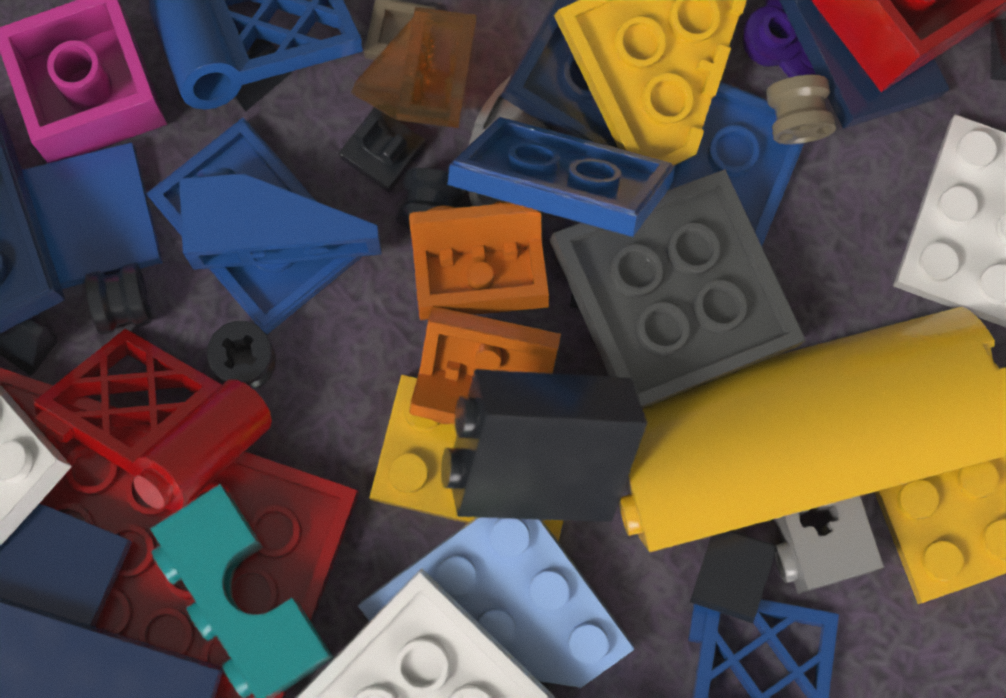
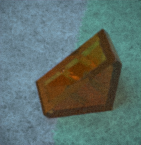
[351,7,477,128]

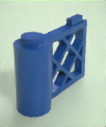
[149,0,363,110]
[688,599,839,698]

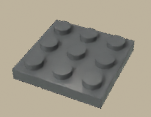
[549,169,806,409]

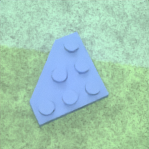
[358,517,634,688]

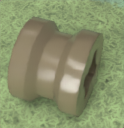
[766,75,836,144]

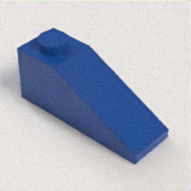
[179,168,382,270]

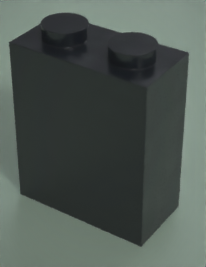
[441,369,647,522]

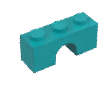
[151,484,334,698]

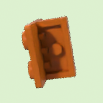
[409,200,549,320]
[409,306,561,424]

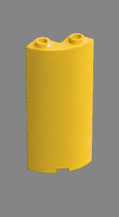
[619,306,1006,552]

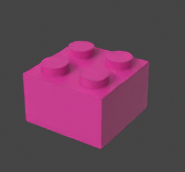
[0,0,167,163]

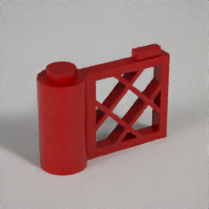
[34,329,272,511]

